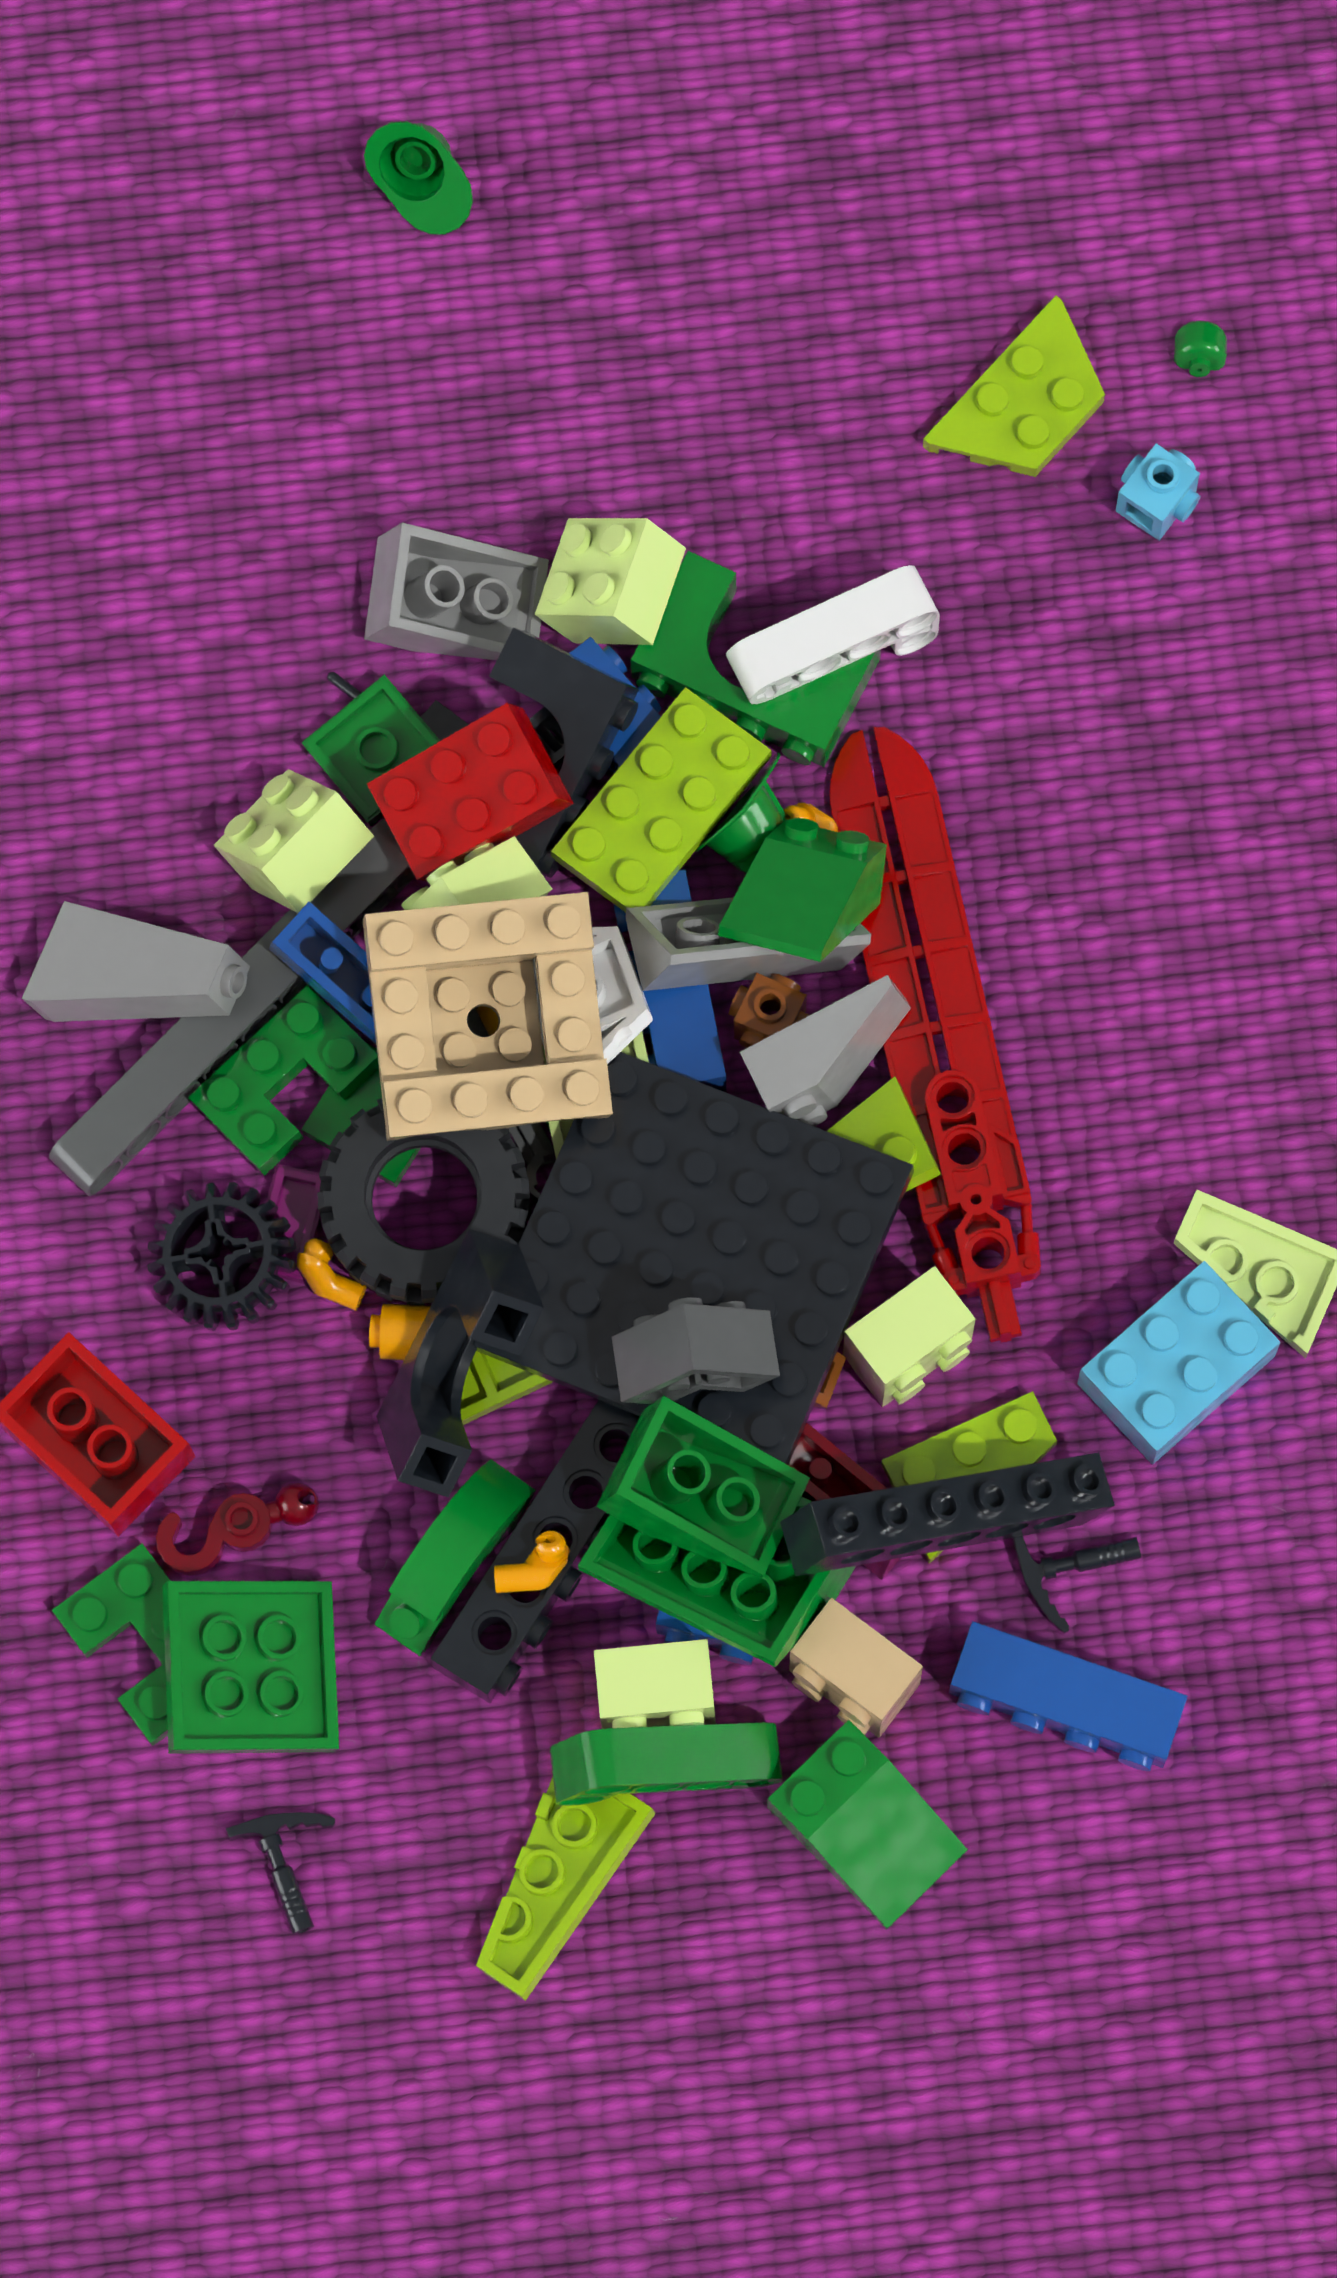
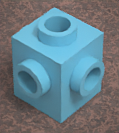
[1116,443,1201,541]

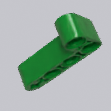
[550,1723,783,1806]

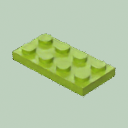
[551,687,771,913]

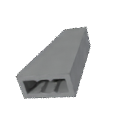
[22,901,250,1022]

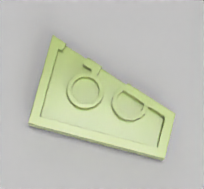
[1174,1189,1337,1359]

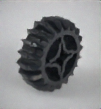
[147,1182,297,1331]

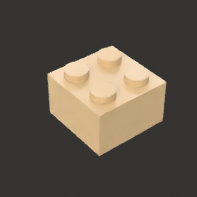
[789,1598,923,1738]

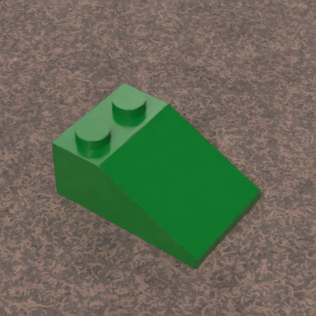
[718,818,887,962]
[596,1396,810,1578]
[767,1720,968,1930]

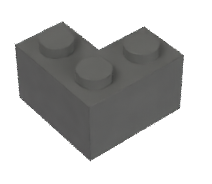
[612,1298,780,1404]

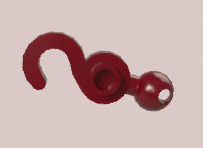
[156,1482,319,1576]

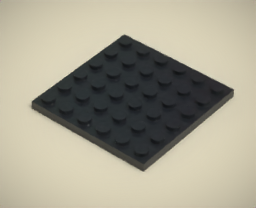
[473,1052,914,1465]

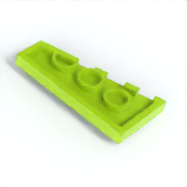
[476,1777,656,2001]

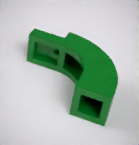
[374,1459,536,1656]

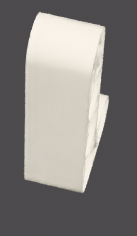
[726,565,940,704]

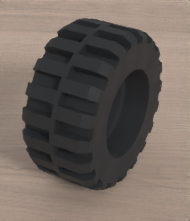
[317,1098,531,1305]

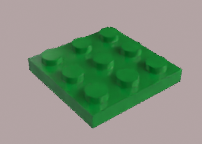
[162,1581,339,1754]

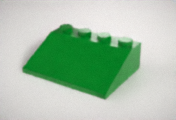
[578,1496,856,1667]

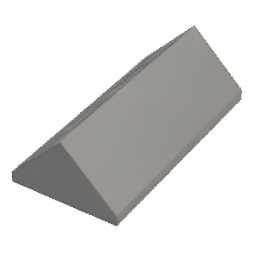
[626,897,871,991]

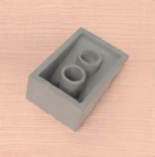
[364,523,549,660]
[740,975,911,1127]

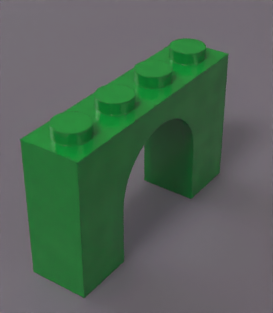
[630,551,881,767]

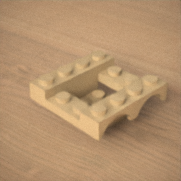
[363,892,613,1141]

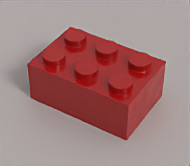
[367,703,574,882]
[0,1332,196,1537]

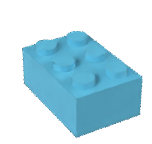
[1077,1261,1281,1465]

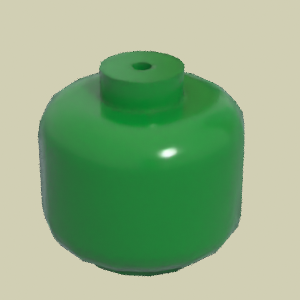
[1174,320,1227,377]

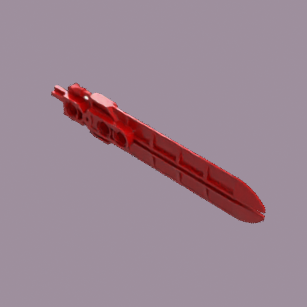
[829,727,1041,1343]

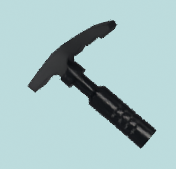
[1012,1536,1141,1634]
[226,1812,335,1935]

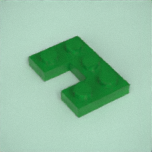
[188,985,379,1176]
[52,1543,170,1746]

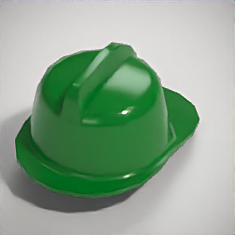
[364,121,473,234]
[695,753,786,873]

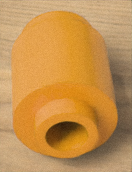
[369,1304,431,1360]

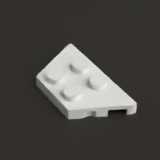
[533,926,653,1064]

